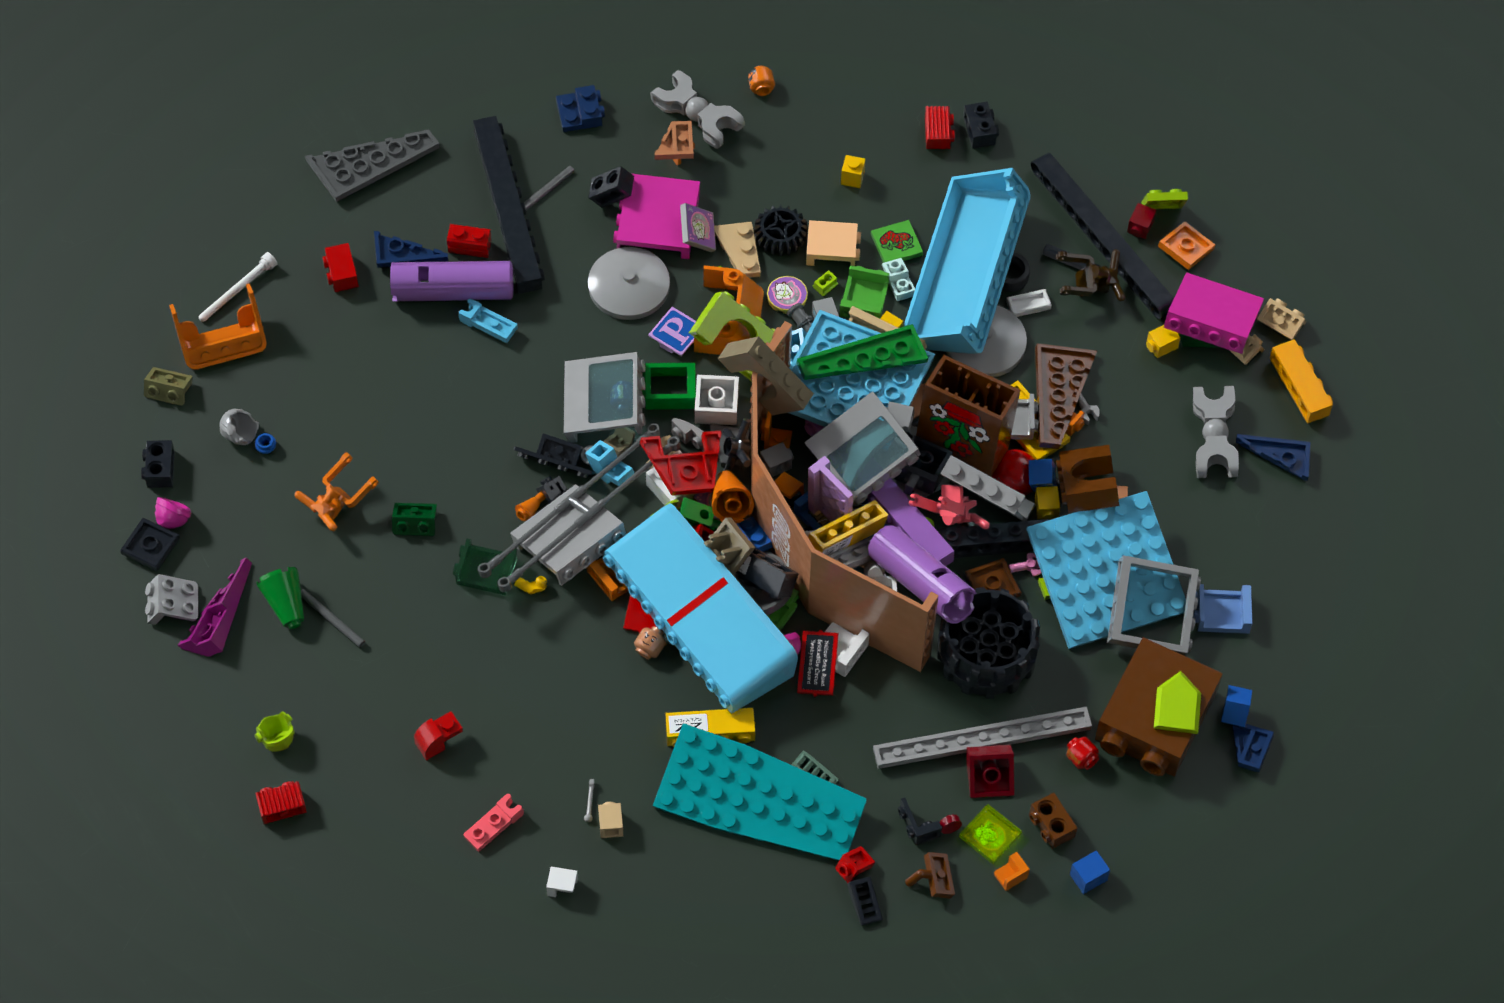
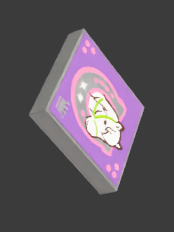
[680,203,716,252]

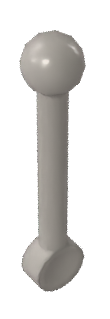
[584,779,594,823]

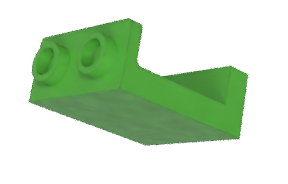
[839,266,890,319]

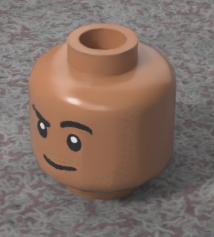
[634,626,666,660]

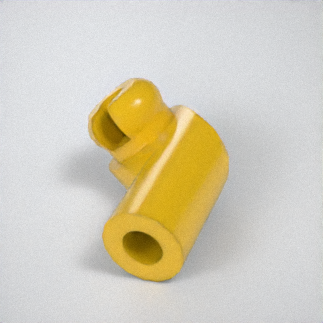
[514,576,547,594]

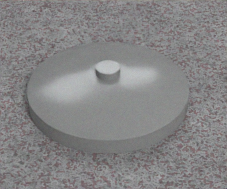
[588,247,670,320]
[946,306,1027,377]

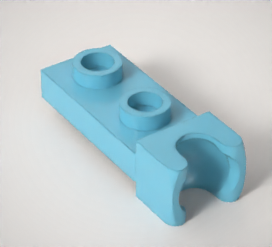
[459,299,518,343]

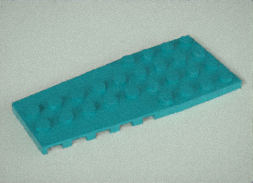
[653,723,867,860]

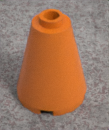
[712,471,754,523]

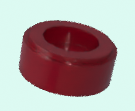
[940,814,962,834]

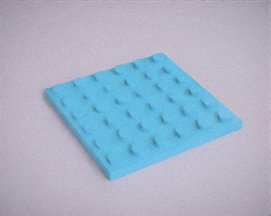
[788,310,935,452]
[1026,491,1186,649]

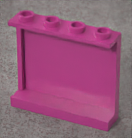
[613,174,700,259]
[1163,272,1264,354]

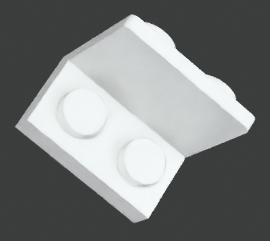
[825,622,870,677]

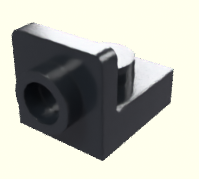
[536,476,567,504]

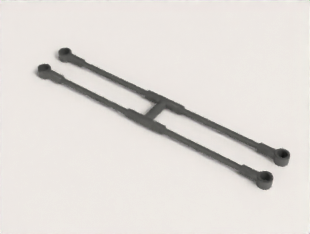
[478,423,681,592]

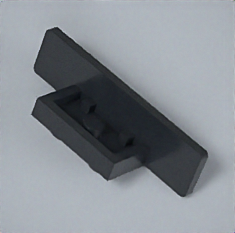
[513,433,596,479]

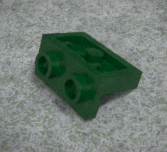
[392,503,437,536]

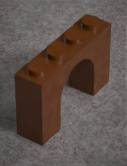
[1056,445,1120,513]

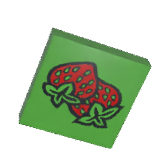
[871,220,923,263]

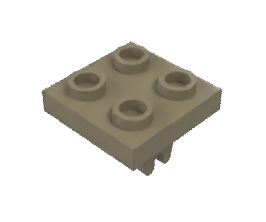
[704,518,755,576]

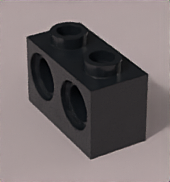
[588,166,634,208]
[141,440,175,488]

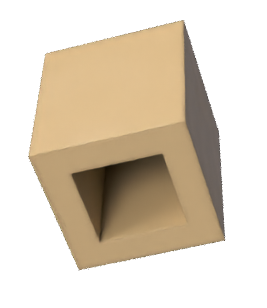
[598,802,623,838]

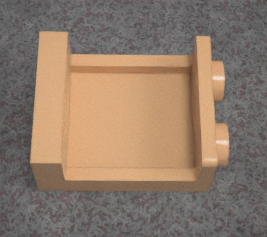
[806,220,861,266]

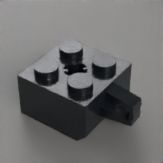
[894,435,953,496]

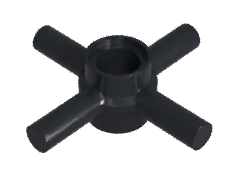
[722,418,752,472]

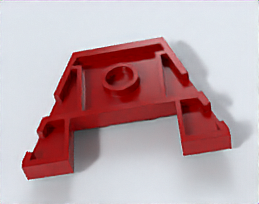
[640,430,722,496]

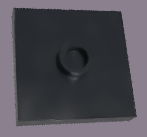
[120,518,180,571]

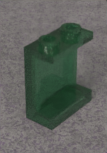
[453,538,517,596]

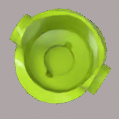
[255,711,294,752]

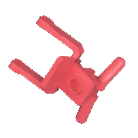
[909,484,990,530]

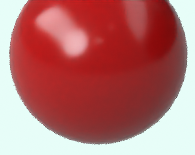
[991,449,1036,495]

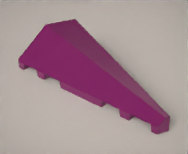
[178,558,252,657]

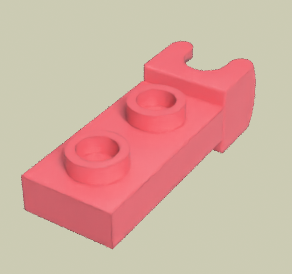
[463,794,524,852]

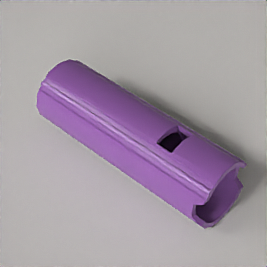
[390,261,514,301]
[868,525,977,624]

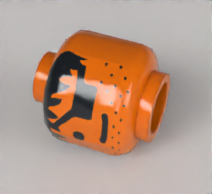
[748,66,775,96]

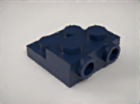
[556,85,605,132]

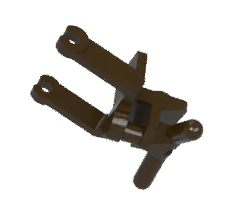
[1056,249,1125,301]

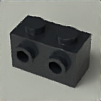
[963,101,999,149]

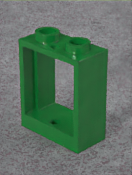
[642,363,696,409]

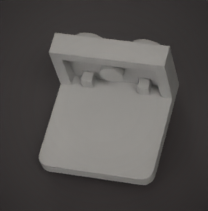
[145,574,198,625]

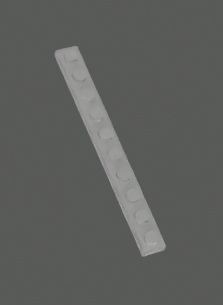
[873,707,1092,769]

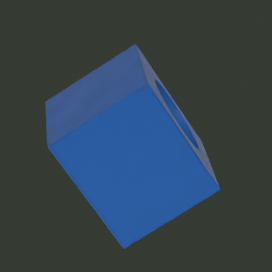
[1029,459,1056,492]
[1221,685,1252,727]
[1070,850,1110,894]

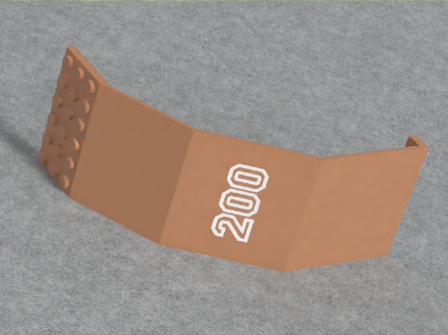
[750,321,939,672]

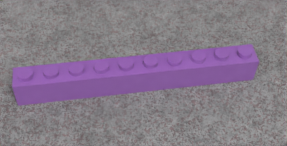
[804,420,954,566]

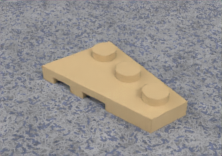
[714,222,761,278]

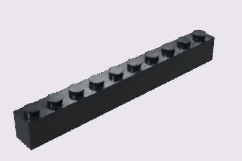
[473,116,545,294]

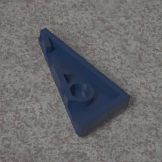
[374,231,448,268]
[1236,434,1310,481]

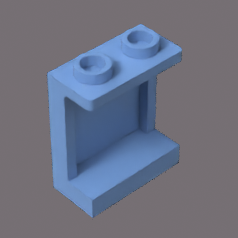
[1194,584,1252,634]

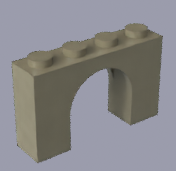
[718,336,814,415]

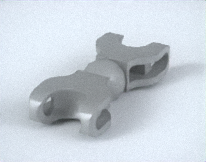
[650,70,745,149]
[1193,386,1239,478]

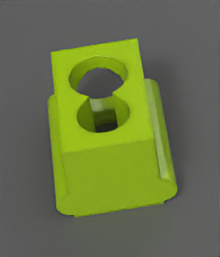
[813,270,838,296]

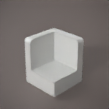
[546,867,578,897]

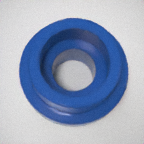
[255,433,276,454]

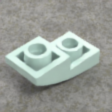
[882,258,915,301]

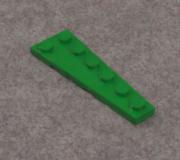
[796,324,928,380]

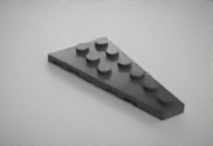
[305,129,440,202]

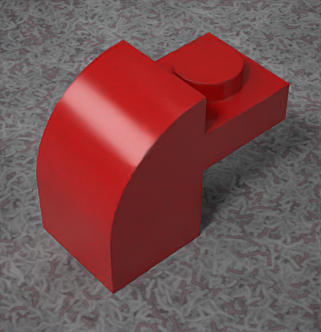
[414,711,463,760]

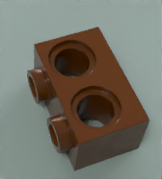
[1029,792,1077,849]

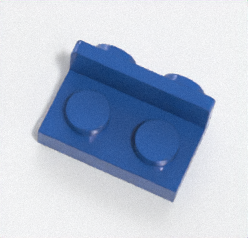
[736,516,773,552]

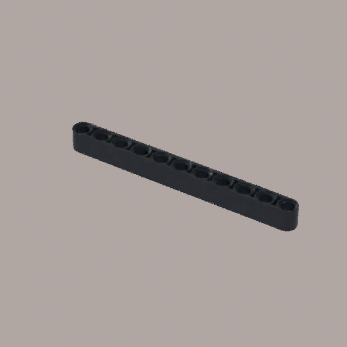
[1030,153,1174,319]

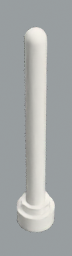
[199,252,278,322]

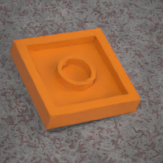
[1158,221,1215,270]

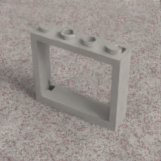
[1107,555,1201,656]

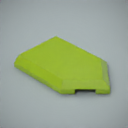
[1154,671,1201,734]

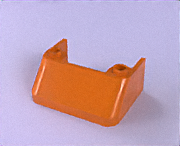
[694,266,764,355]
[169,284,267,369]

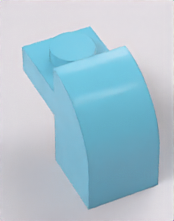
[585,440,634,486]

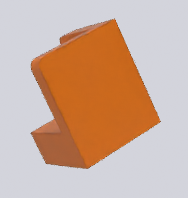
[774,472,804,499]
[994,852,1030,891]

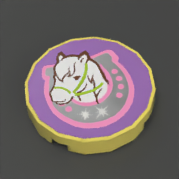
[767,276,808,314]

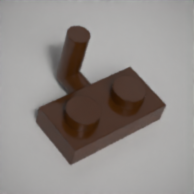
[905,852,955,898]

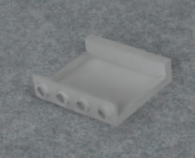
[510,484,626,586]

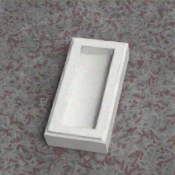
[1006,289,1052,317]

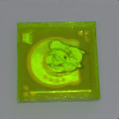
[959,804,1022,864]

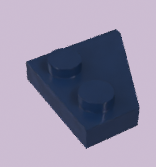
[1232,724,1274,773]

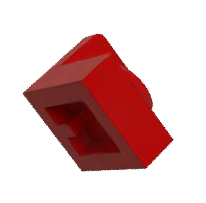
[835,846,875,883]

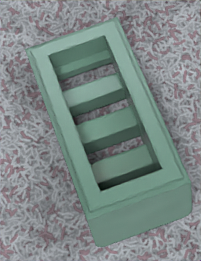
[792,750,839,785]

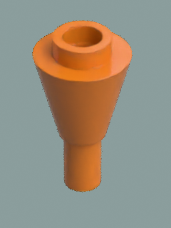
[515,491,546,521]

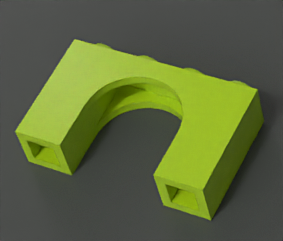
[689,291,775,382]

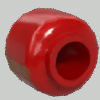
[1066,737,1099,770]

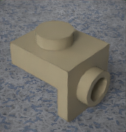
[603,427,636,457]

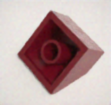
[966,745,1014,798]

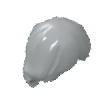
[220,409,260,445]

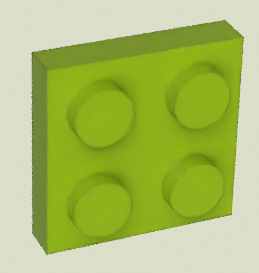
[1141,189,1188,209]

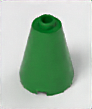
[256,567,304,629]

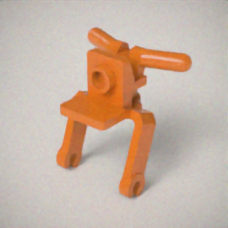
[295,452,379,531]

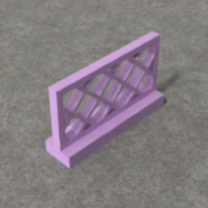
[808,456,853,522]

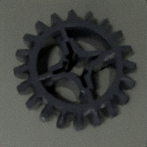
[753,204,808,256]

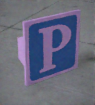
[648,307,696,356]

